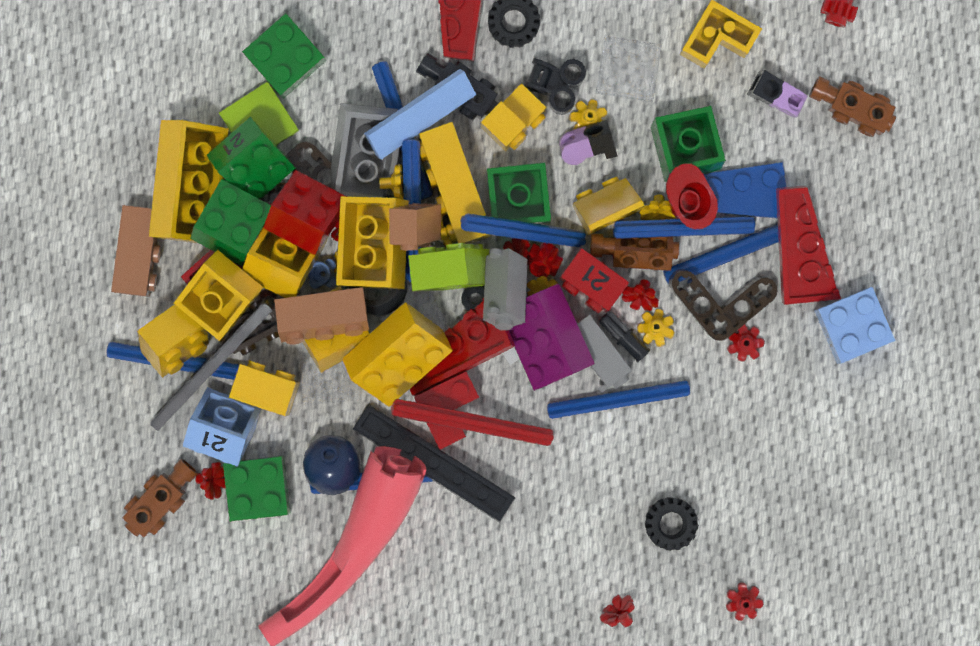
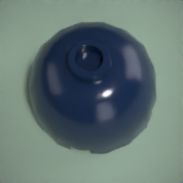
[302,435,362,495]

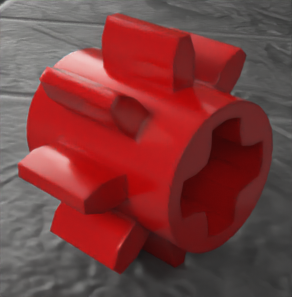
[820,0,858,28]
[526,243,563,277]

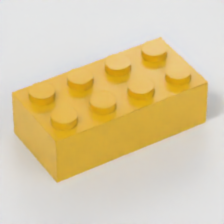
[149,120,229,243]
[419,122,492,244]

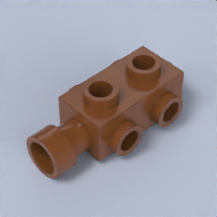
[809,76,896,137]
[590,234,679,271]
[122,458,198,537]

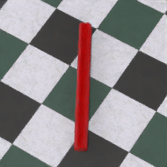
[391,399,554,446]

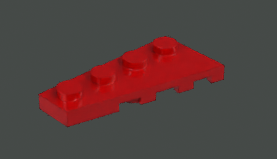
[438,0,483,62]
[776,186,841,305]
[410,298,516,396]

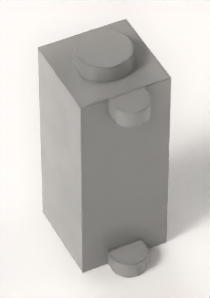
[483,248,527,330]
[577,315,632,393]

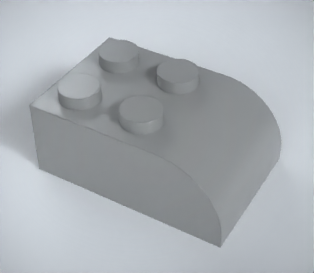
[331,103,399,198]

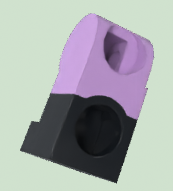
[747,70,808,118]
[559,120,618,165]

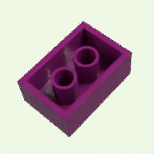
[509,284,595,391]

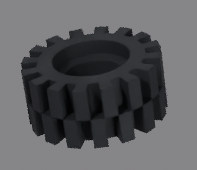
[488,0,540,48]
[645,497,699,551]

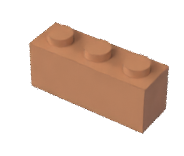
[111,205,161,297]
[274,287,369,344]

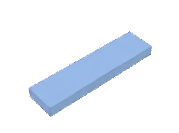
[364,69,476,159]

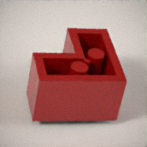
[414,371,479,450]

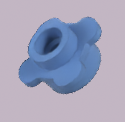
[308,259,336,289]

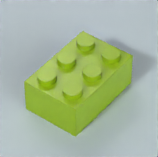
[408,243,490,291]

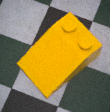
[572,176,644,236]

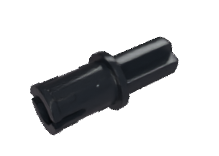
[599,311,650,363]

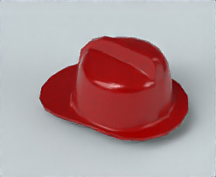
[666,163,718,229]

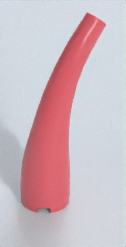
[258,446,426,646]

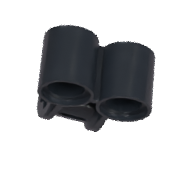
[523,58,586,115]

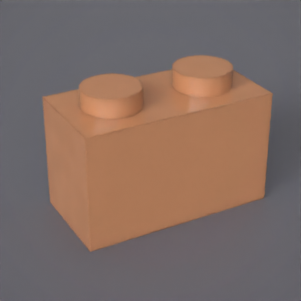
[389,203,441,250]

